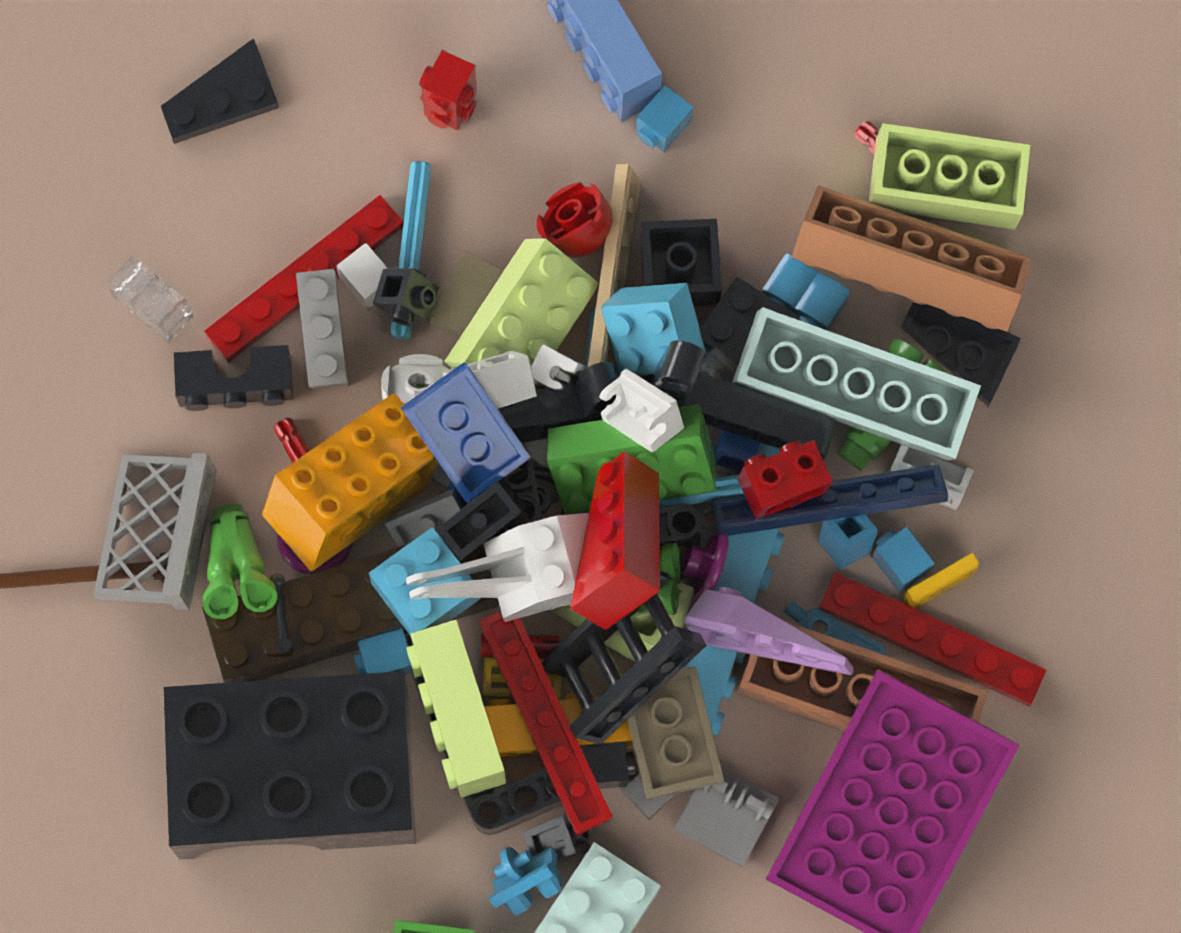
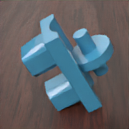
[488,847,564,916]

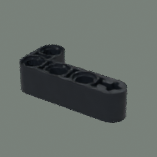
[498,362,618,443]

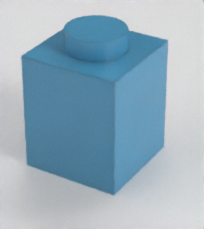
[636,85,694,152]
[818,514,878,570]
[872,527,935,594]
[353,628,412,675]

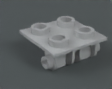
[673,767,780,867]

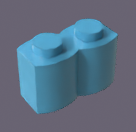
[762,253,850,331]

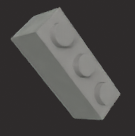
[296,269,349,390]

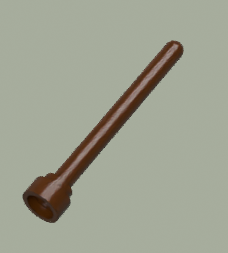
[0,552,168,589]

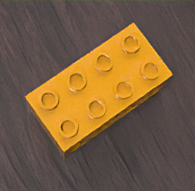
[262,393,438,572]

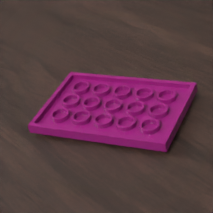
[766,669,1020,933]

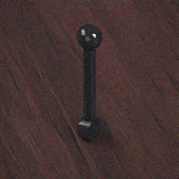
[270,573,292,654]

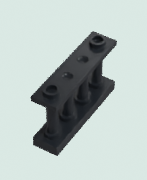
[541,571,707,744]

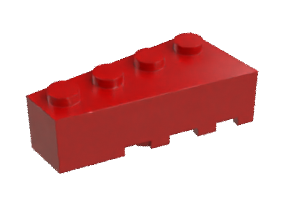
[570,451,660,630]

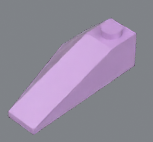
[684,587,854,675]

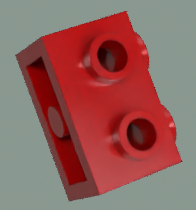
[419,50,477,130]
[737,440,833,520]

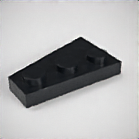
[161,38,279,144]
[901,302,1021,408]

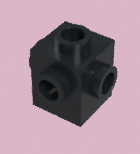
[373,268,439,326]

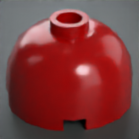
[537,182,613,258]

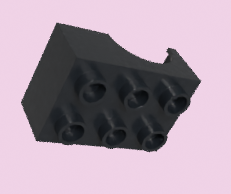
[163,671,416,859]

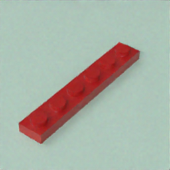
[204,195,404,363]
[818,572,1047,707]
[478,610,613,836]

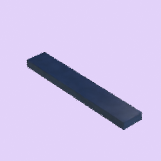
[711,464,948,536]

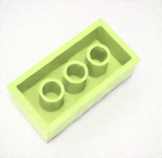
[868,123,1031,230]
[444,238,599,385]
[406,620,506,798]

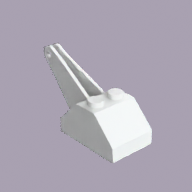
[406,513,589,622]

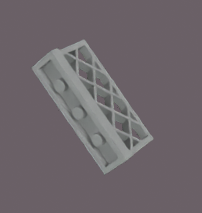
[93,453,217,611]

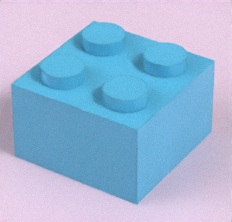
[601,283,706,376]
[369,527,480,636]

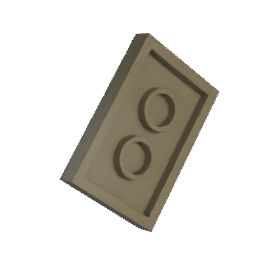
[627,666,724,801]

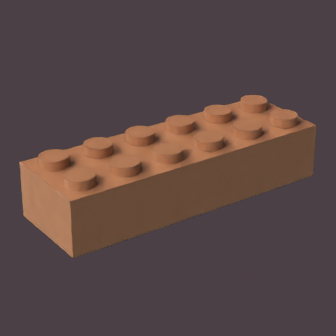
[791,185,1032,332]
[737,620,989,731]

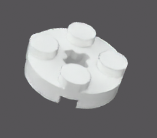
[381,354,453,404]

